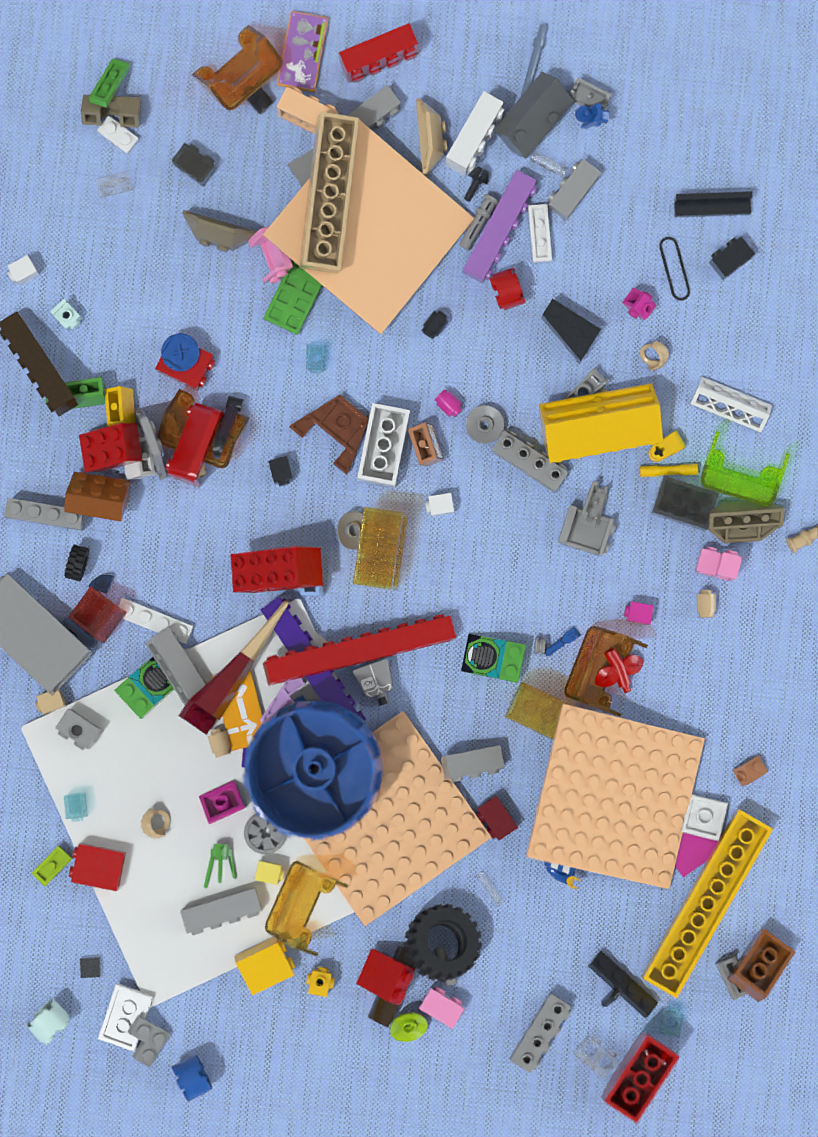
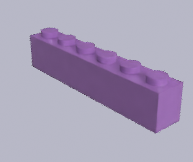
[462,170,538,284]

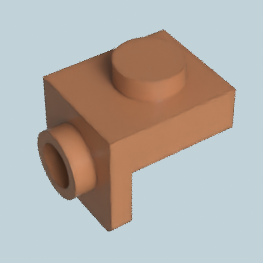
[733,755,768,786]

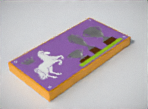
[277,11,328,93]

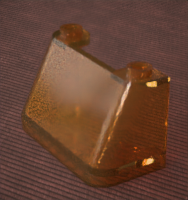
[192,25,283,110]
[157,389,250,468]

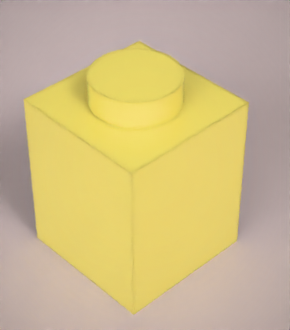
[254,860,285,885]

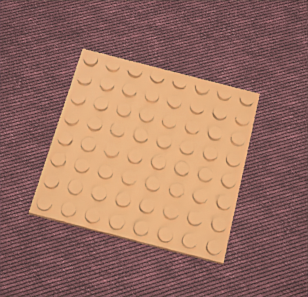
[263,120,474,334]
[526,704,705,889]
[304,711,492,926]

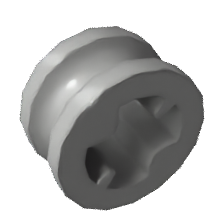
[534,637,545,655]

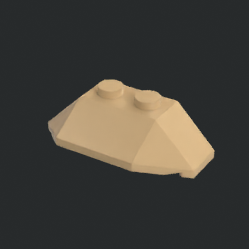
[416,98,447,177]

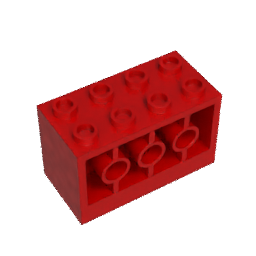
[230,546,323,593]

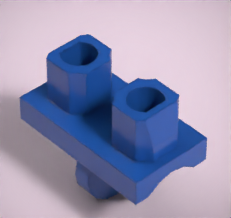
[575,103,609,129]

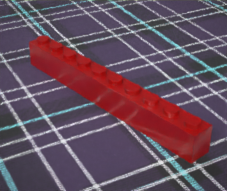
[263,614,456,686]

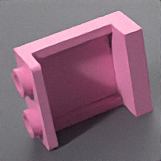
[248,226,293,284]

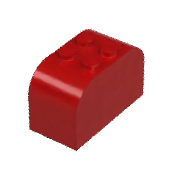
[602,1032,680,1123]

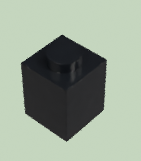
[268,456,293,487]

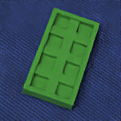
[263,260,322,336]

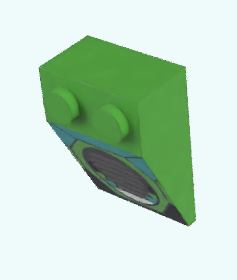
[461,634,526,683]
[114,657,174,719]

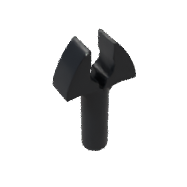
[464,166,489,202]

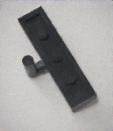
[588,951,658,1018]

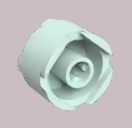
[25,998,70,1045]

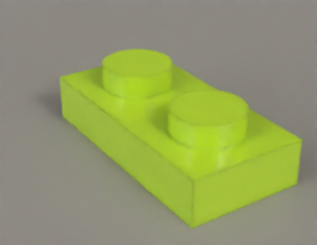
[31,845,73,887]

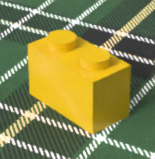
[104,386,136,427]

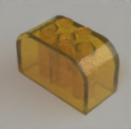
[504,682,575,740]

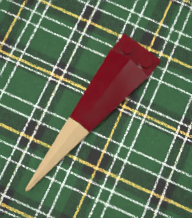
[178,601,289,735]

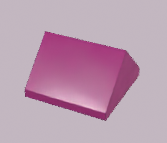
[199,780,246,825]

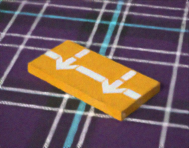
[212,670,262,751]

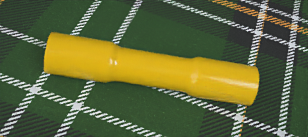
[640,464,698,478]

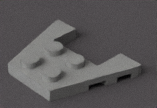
[135,408,167,480]

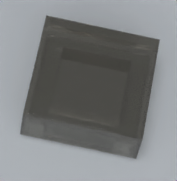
[80,957,101,978]

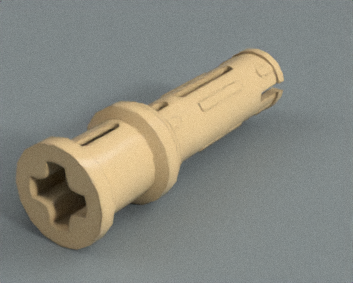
[786,525,818,554]

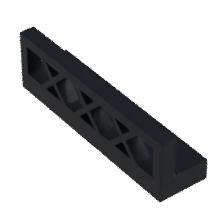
[674,191,753,218]

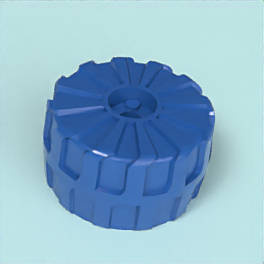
[243,700,383,840]

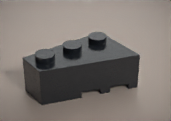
[541,299,601,364]

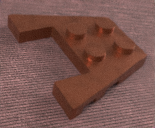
[289,395,369,475]

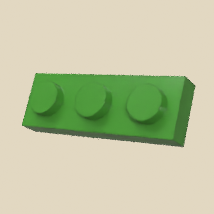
[89,58,130,108]

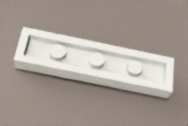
[115,598,194,644]

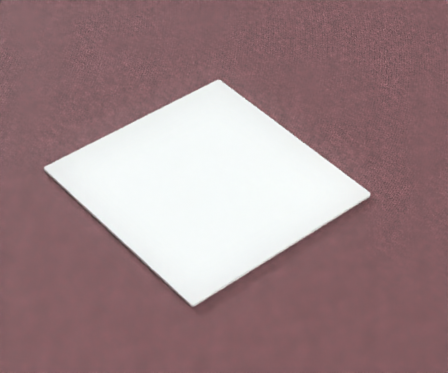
[21,599,354,1007]

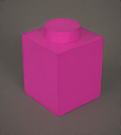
[624,602,654,625]

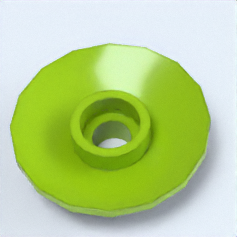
[390,1013,428,1042]

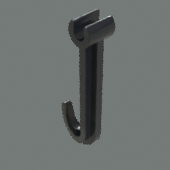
[213,396,244,459]

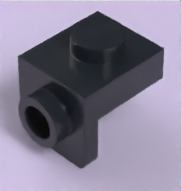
[240,83,274,115]

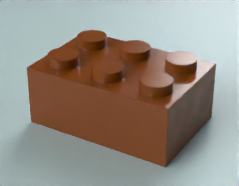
[64,472,130,522]
[727,929,795,1003]

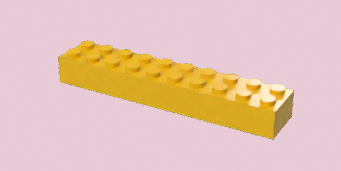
[641,809,773,998]

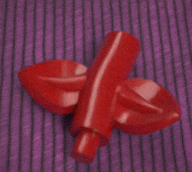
[595,647,644,693]

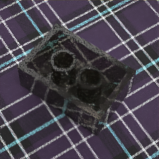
[650,476,719,532]

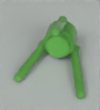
[204,844,237,888]

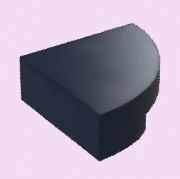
[88,574,114,594]

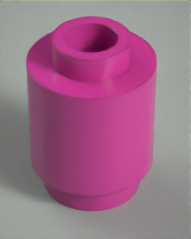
[434,389,463,417]

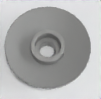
[466,405,504,444]
[337,511,370,549]

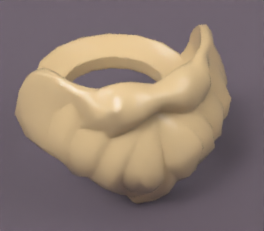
[640,341,669,371]
[141,808,170,839]

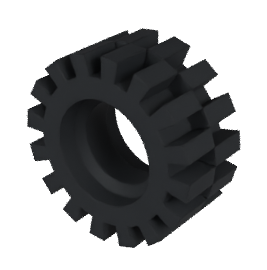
[64,544,89,582]

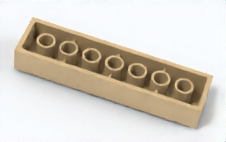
[299,112,359,274]

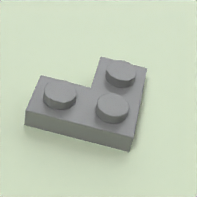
[127,1015,171,1067]

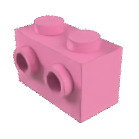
[419,986,465,1029]

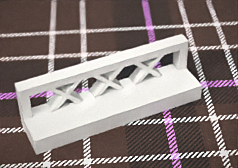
[691,377,772,432]

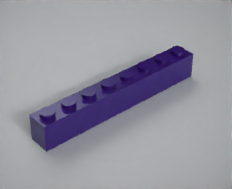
[260,597,367,721]

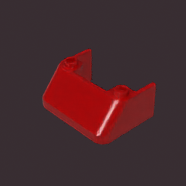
[165,403,224,488]

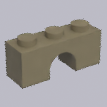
[81,95,141,128]

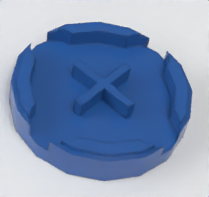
[161,333,199,372]

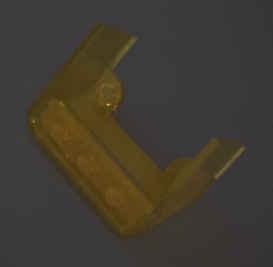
[265,861,349,956]

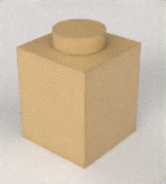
[35,689,66,715]

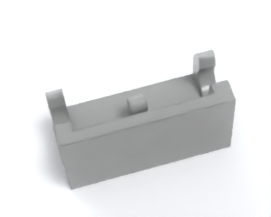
[569,77,611,110]
[578,481,608,528]
[715,954,746,1000]

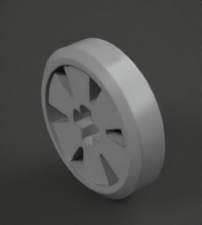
[244,813,286,854]

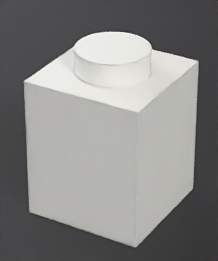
[7,255,39,286]
[425,493,454,517]

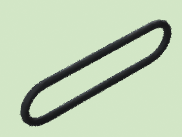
[659,237,690,301]

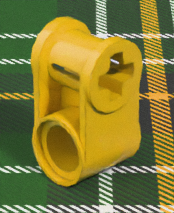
[648,430,686,462]

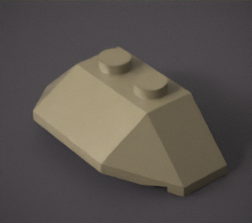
[182,210,257,252]
[708,500,785,543]

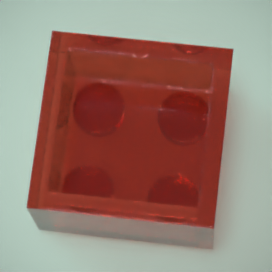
[68,586,127,643]

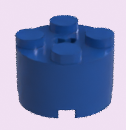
[171,1055,213,1102]

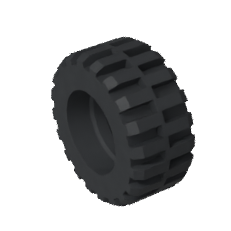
[404,904,482,982]

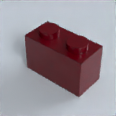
[476,795,518,841]

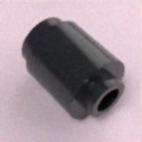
[421,310,448,339]

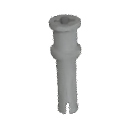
[459,194,499,251]

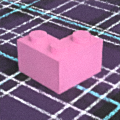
[694,546,742,582]

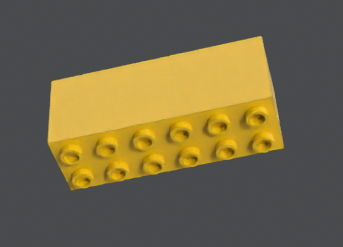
[539,383,663,463]

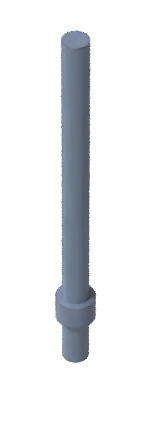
[520,24,547,97]

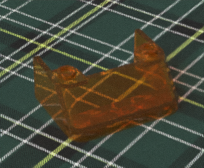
[564,626,648,717]

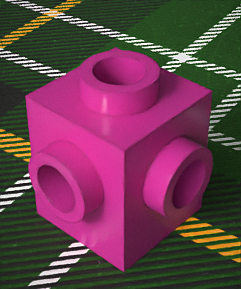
[622,288,657,320]

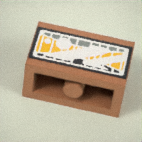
[408,422,444,467]

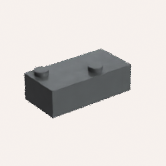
[494,72,574,159]

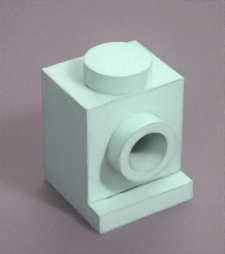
[50,299,82,331]

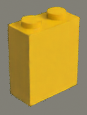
[234,936,295,996]

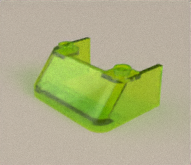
[700,429,790,507]

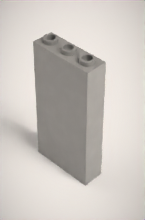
[0,574,93,696]

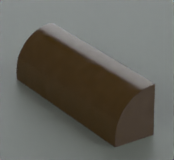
[368,945,413,1028]

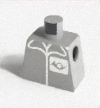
[353,659,393,707]

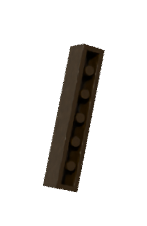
[0,311,78,417]

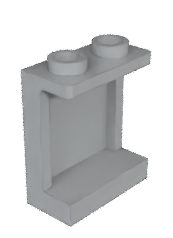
[558,505,616,556]

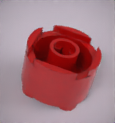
[489,267,526,311]

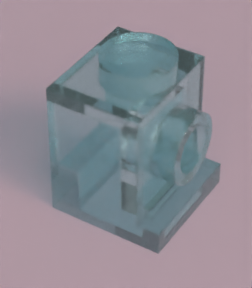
[306,345,326,374]

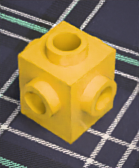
[306,966,335,997]

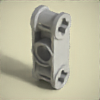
[562,367,609,400]

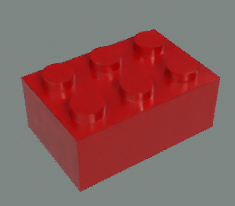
[79,423,143,473]

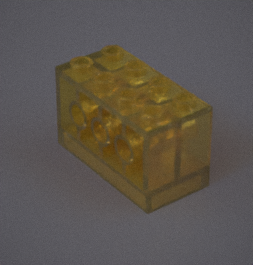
[353,507,408,591]

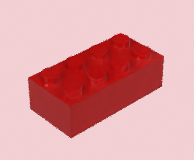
[339,23,418,83]

